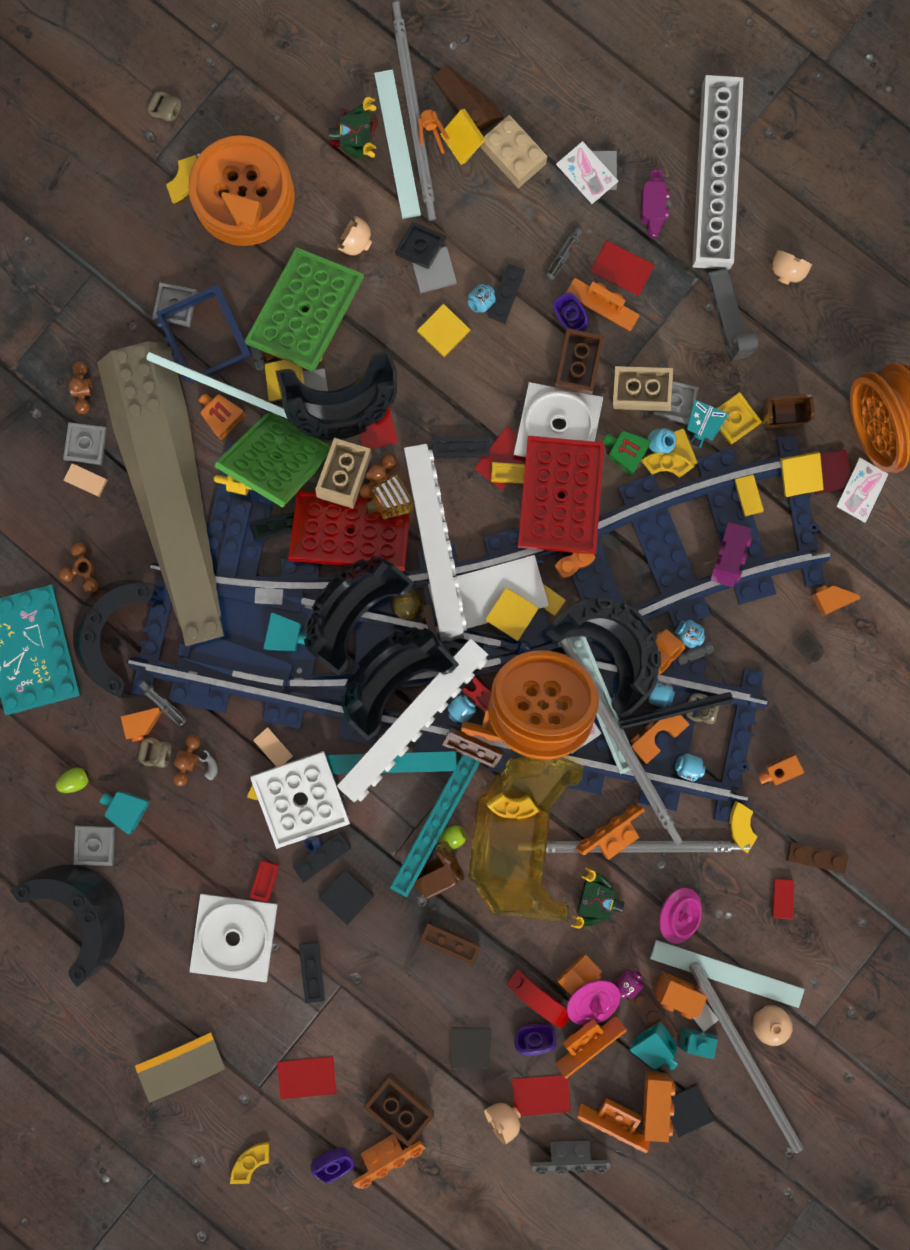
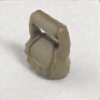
[147,91,181,121]
[686,693,720,724]
[138,738,171,768]

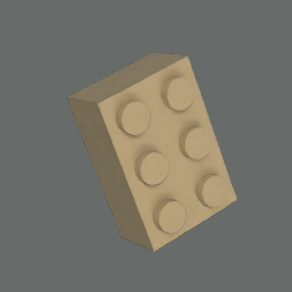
[481,115,547,188]
[613,366,673,411]
[315,438,371,508]

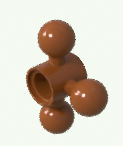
[69,361,93,414]
[359,454,397,499]
[59,542,99,594]
[172,734,200,786]

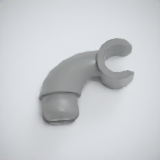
[198,750,218,780]

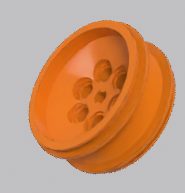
[188,135,295,246]
[850,363,910,473]
[488,650,599,759]

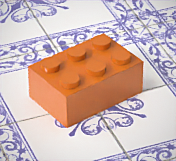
[653,971,708,1020]
[642,1071,675,1143]

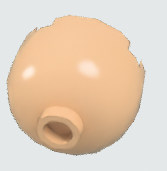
[337,216,372,255]
[772,250,812,285]
[752,1005,793,1046]
[484,1103,521,1144]

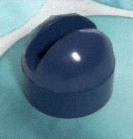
[516,640,532,655]
[304,836,322,853]

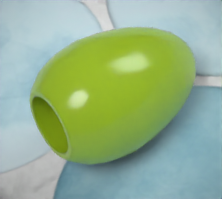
[56,768,89,793]
[436,825,466,850]

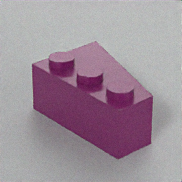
[711,522,753,587]

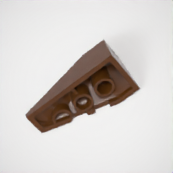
[432,66,504,132]

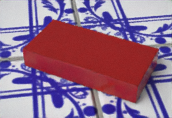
[250,860,280,903]
[772,879,794,919]

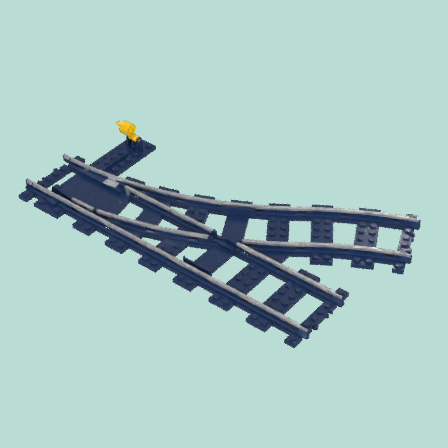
[126,435,832,822]

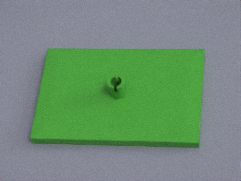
[245,247,364,372]
[215,411,331,507]

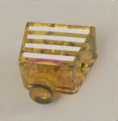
[365,474,413,519]

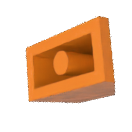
[221,192,262,231]
[812,585,861,616]
[121,707,163,742]

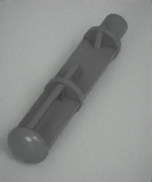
[545,228,583,280]
[139,680,187,727]

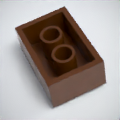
[554,328,604,395]
[363,1072,434,1147]

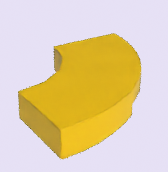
[166,155,197,204]
[641,452,695,478]
[486,792,539,819]
[729,801,757,853]
[230,1141,270,1184]

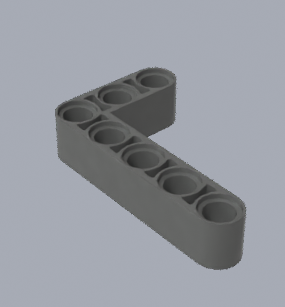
[707,268,758,361]

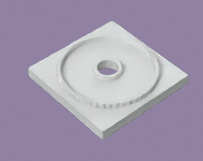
[514,382,603,457]
[250,751,350,849]
[189,894,278,982]

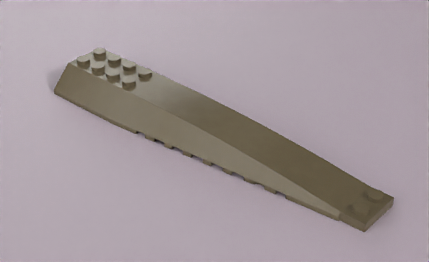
[97,341,224,646]

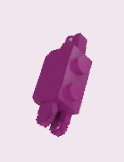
[640,169,669,239]

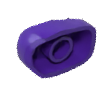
[553,292,589,332]
[514,1024,556,1056]
[310,1147,354,1184]

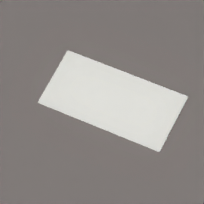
[428,555,549,629]

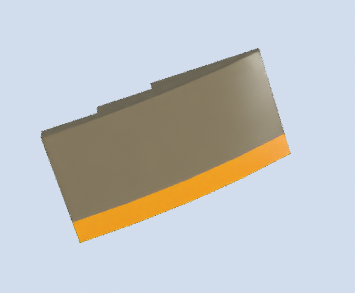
[134,1032,225,1103]

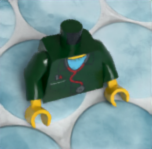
[329,97,376,159]
[571,867,625,929]

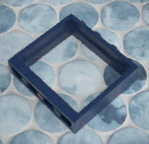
[155,284,252,385]

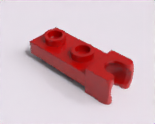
[462,676,491,713]

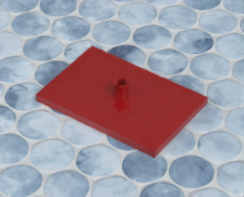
[518,436,605,555]
[288,491,411,571]

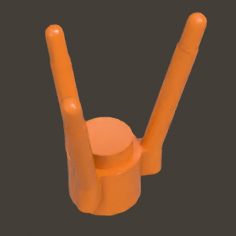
[417,110,449,154]

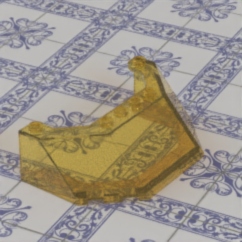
[468,757,584,922]

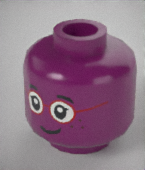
[615,969,644,999]

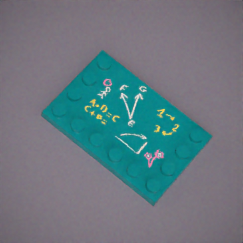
[0,585,82,715]

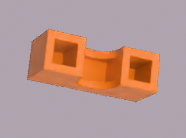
[630,715,690,764]

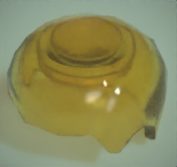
[393,589,423,619]

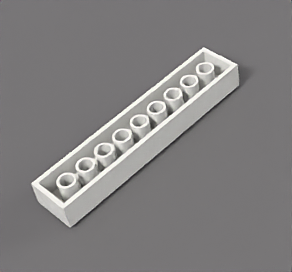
[692,75,744,270]
[404,444,467,642]
[337,639,488,802]

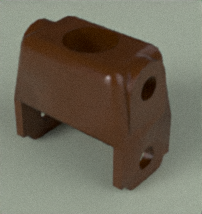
[760,394,815,429]
[413,841,464,899]

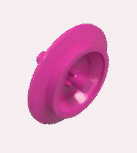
[659,888,702,944]
[567,980,621,1025]

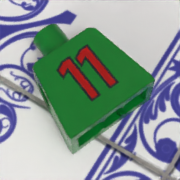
[603,431,651,476]

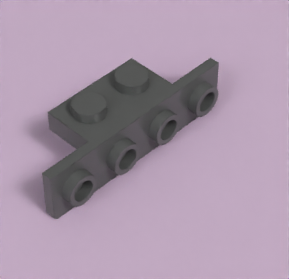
[531,1140,611,1175]

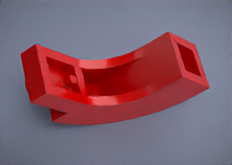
[506,969,570,1028]

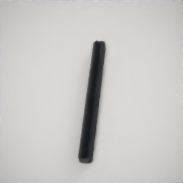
[619,692,733,729]

